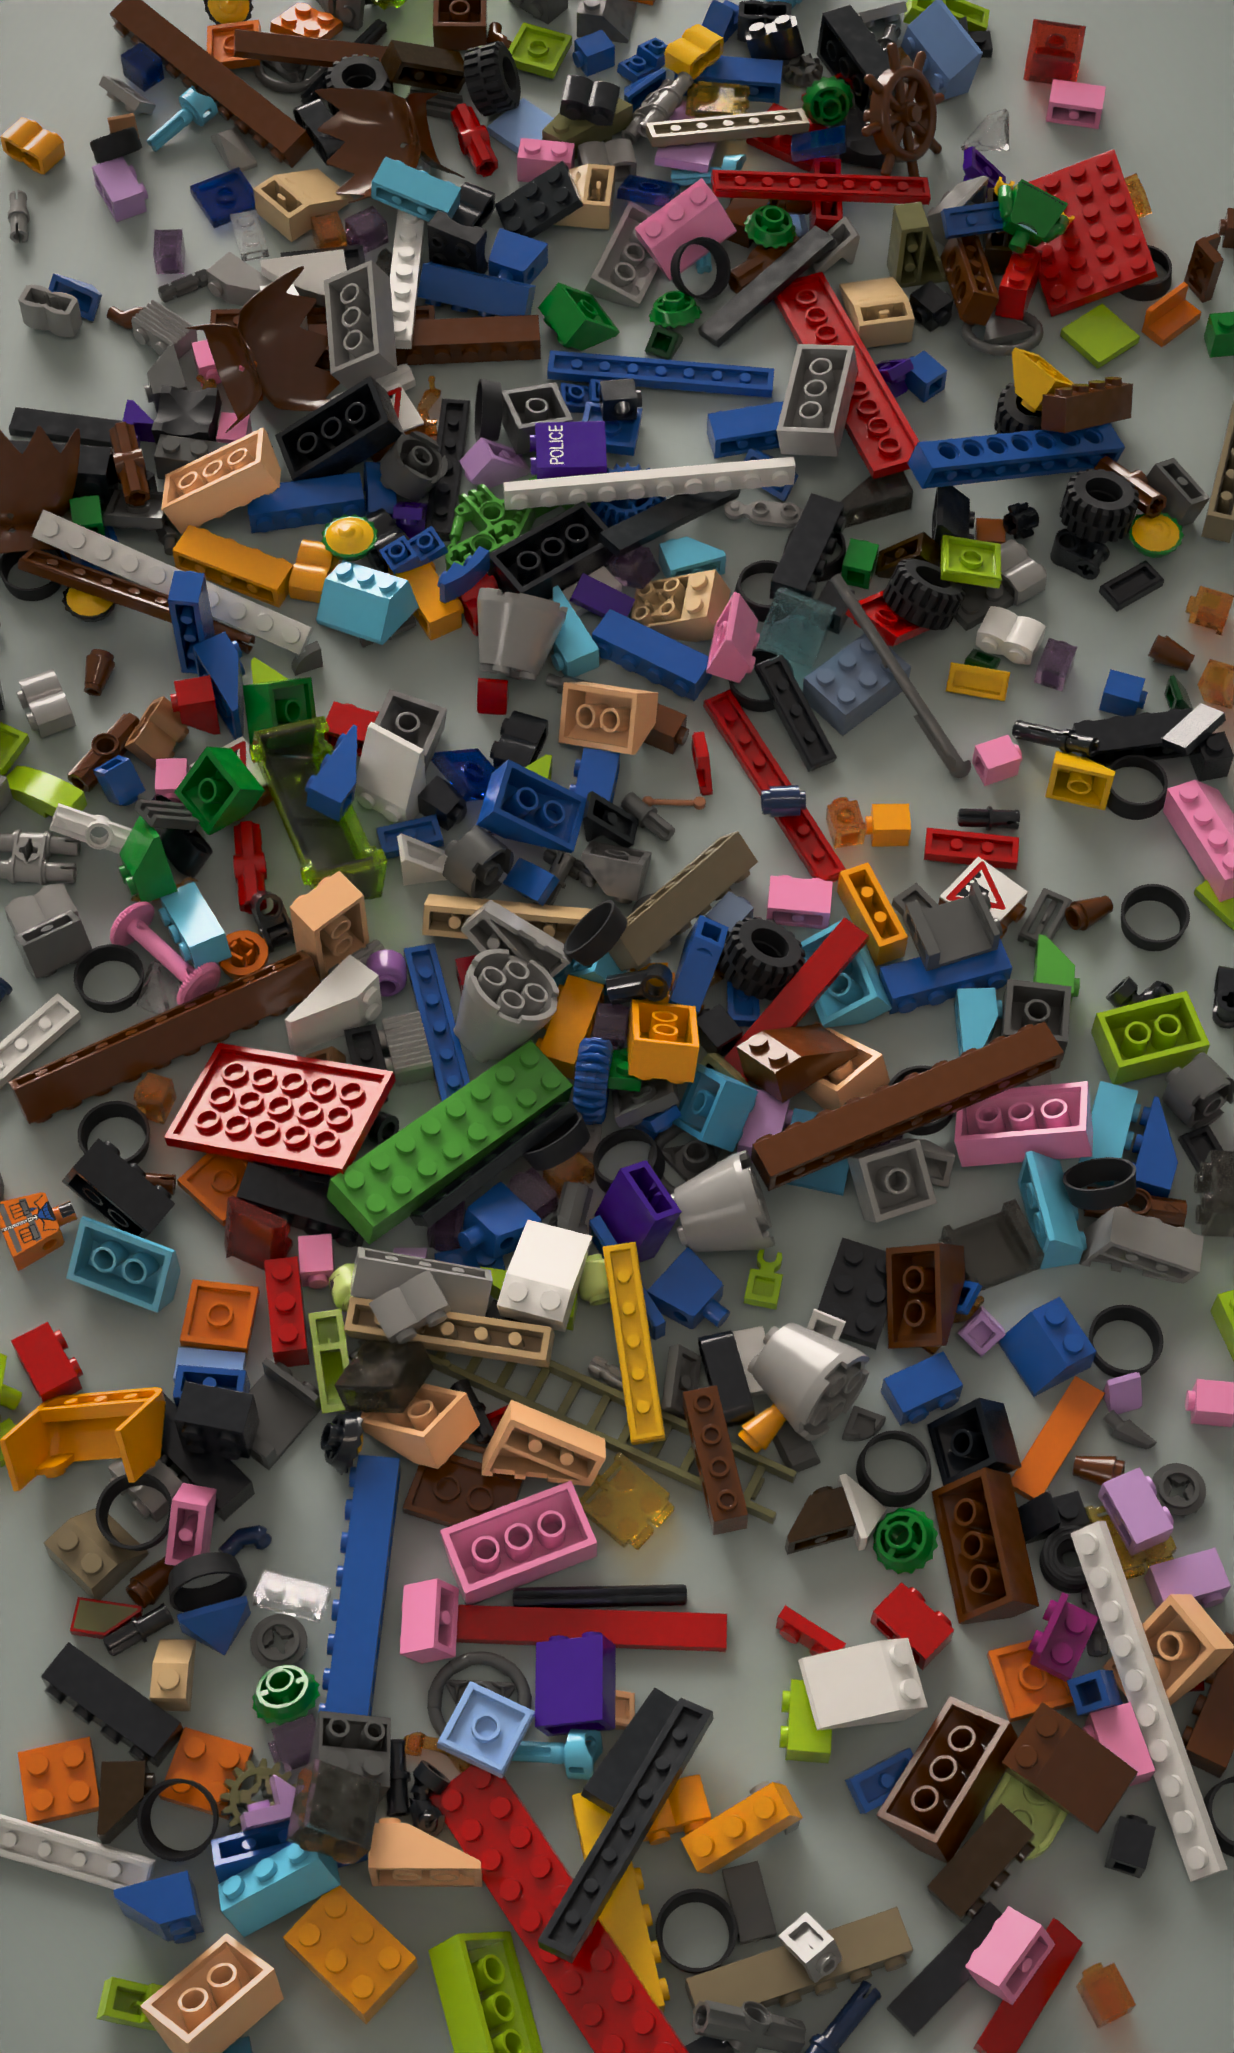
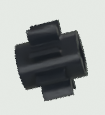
[1003,502,1039,539]

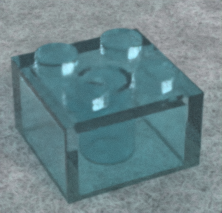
[757,586,837,668]

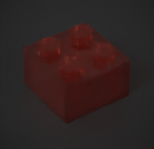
[1023,19,1086,84]

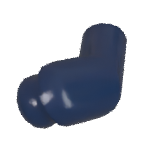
[218,1525,272,1557]

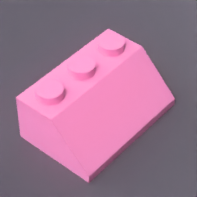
[635,178,737,281]

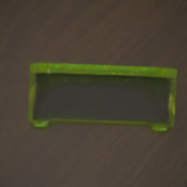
[249,716,388,900]

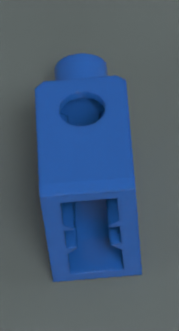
[488,228,548,284]
[458,1182,542,1258]
[647,1247,730,1329]

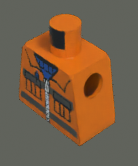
[0,1192,77,1271]

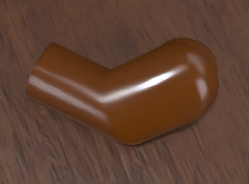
[487,22,512,49]
[107,306,144,330]

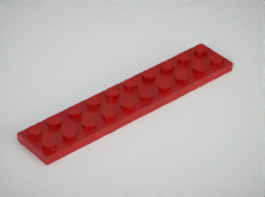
[774,272,919,479]
[429,1765,689,2053]

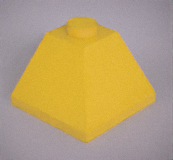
[1012,347,1074,413]
[1045,751,1115,810]

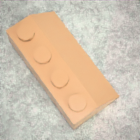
[161,427,281,534]

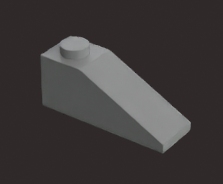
[206,252,273,306]

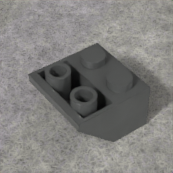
[308,1711,391,1804]

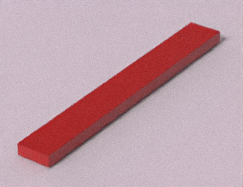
[711,170,931,205]
[703,689,846,882]
[456,1605,727,1652]

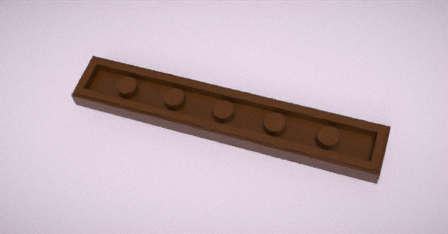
[234,29,388,68]
[18,548,172,623]

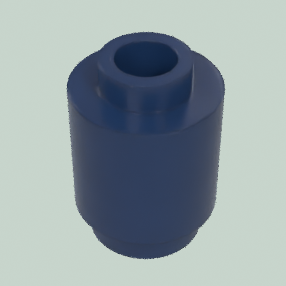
[761,785,806,817]

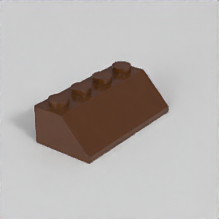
[931,1467,1039,1625]
[876,1696,1018,1863]

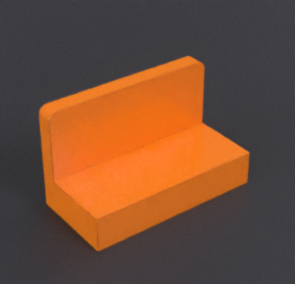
[1142,282,1201,347]

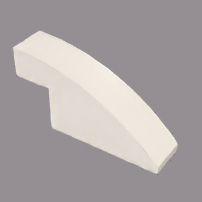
[260,249,347,307]

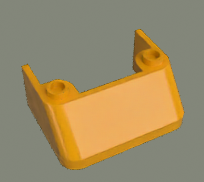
[0,1387,166,1491]

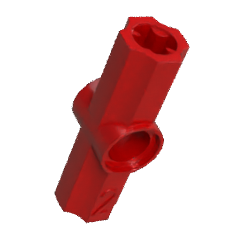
[450,103,498,177]
[233,821,267,914]

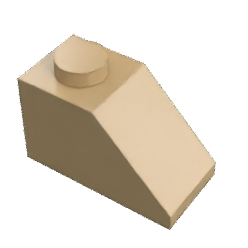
[149,1639,196,1711]

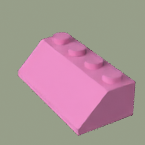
[1163,780,1234,902]
[954,1081,1093,1167]
[440,1481,597,1605]

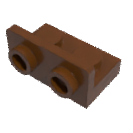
[1184,233,1224,303]

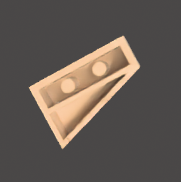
[482,1400,606,1486]

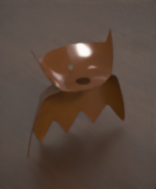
[315,88,465,203]
[185,266,340,433]
[0,426,80,561]

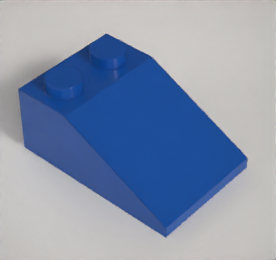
[192,632,246,740]
[476,759,587,853]

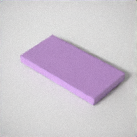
[654,101,728,173]

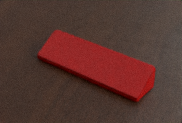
[973,1918,1083,2053]

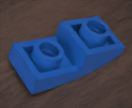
[617,37,668,83]
[559,379,603,413]
[364,461,397,518]
[379,526,448,574]
[437,546,490,603]
[503,857,560,906]

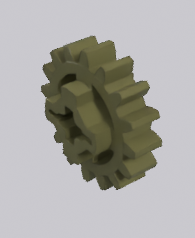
[219,1758,299,1832]

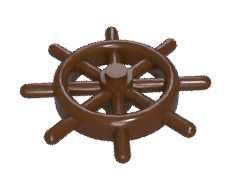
[861,43,945,177]

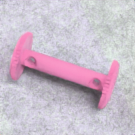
[110,901,221,1005]

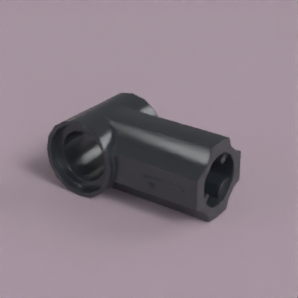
[606,963,673,1005]

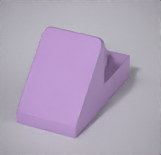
[240,1775,319,1831]

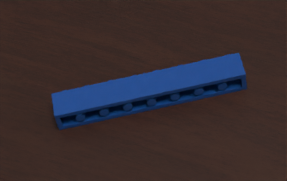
[318,1455,401,1716]

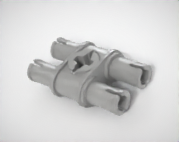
[621,72,693,145]
[0,829,81,885]

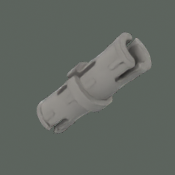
[8,190,30,243]

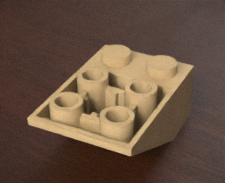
[554,164,615,230]
[253,168,353,242]
[839,277,915,348]
[630,569,731,642]

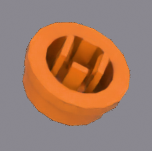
[218,930,269,980]

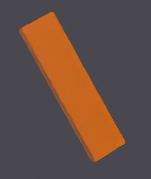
[1011,1376,1105,1500]

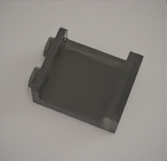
[938,1199,1045,1291]

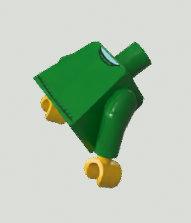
[994,177,1075,254]

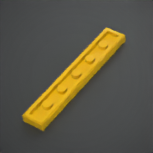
[603,1242,666,1445]

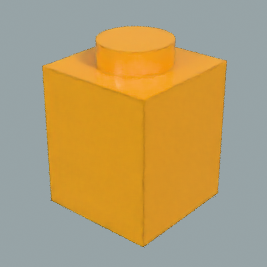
[865,804,911,847]

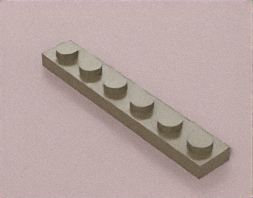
[646,108,810,148]

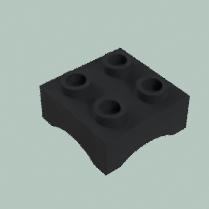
[839,108,894,169]
[427,210,488,274]
[151,385,222,445]

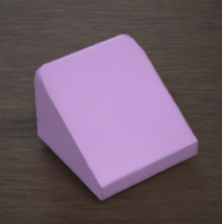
[958,1306,1006,1357]
[1103,1372,1142,1414]

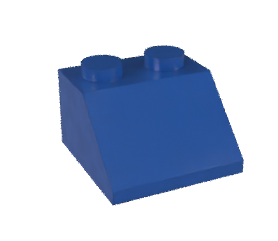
[998,1297,1096,1397]
[113,1870,204,1944]

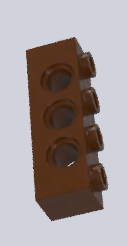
[940,235,1000,326]
[683,1385,748,1535]

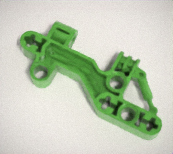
[445,456,591,571]

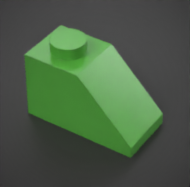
[1033,934,1080,1001]

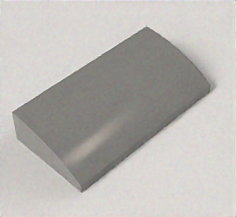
[585,201,659,307]

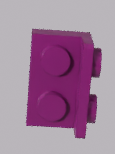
[1028,1592,1099,1682]

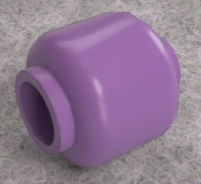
[366,949,407,997]

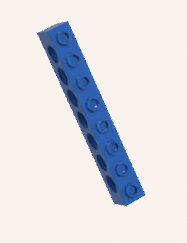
[907,423,1125,489]

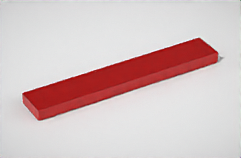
[724,917,870,1083]

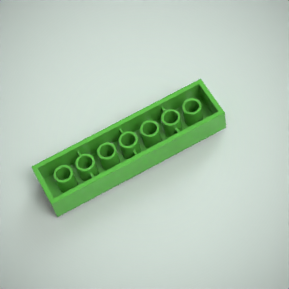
[327,1040,573,1245]

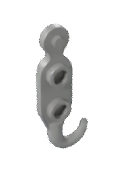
[724,495,823,528]

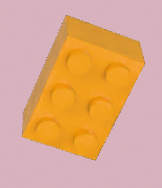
[627,999,699,1084]
[283,1885,418,2024]

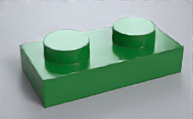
[608,1048,642,1092]

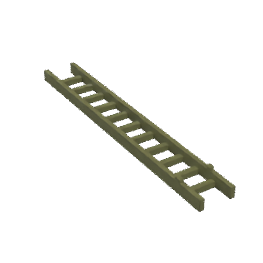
[404,1346,797,1524]

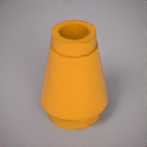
[737,1403,786,1453]

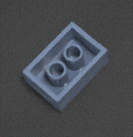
[802,633,911,736]

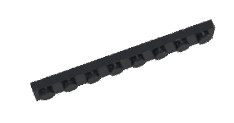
[538,1698,714,1963]

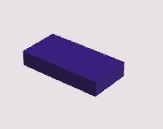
[569,573,636,618]

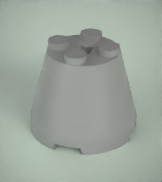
[477,588,568,681]
[453,949,559,1063]
[670,1150,775,1252]
[747,1323,870,1441]

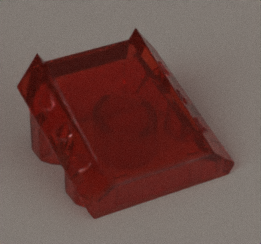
[224,1196,293,1271]

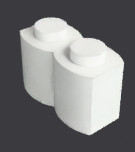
[975,606,1046,665]

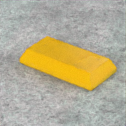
[946,662,1010,701]

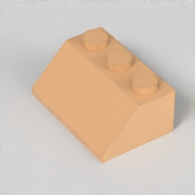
[558,682,659,755]
[140,1933,284,2053]

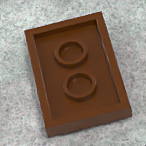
[403,1454,524,1527]

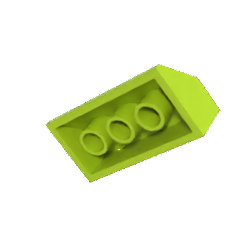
[428,1931,543,2053]

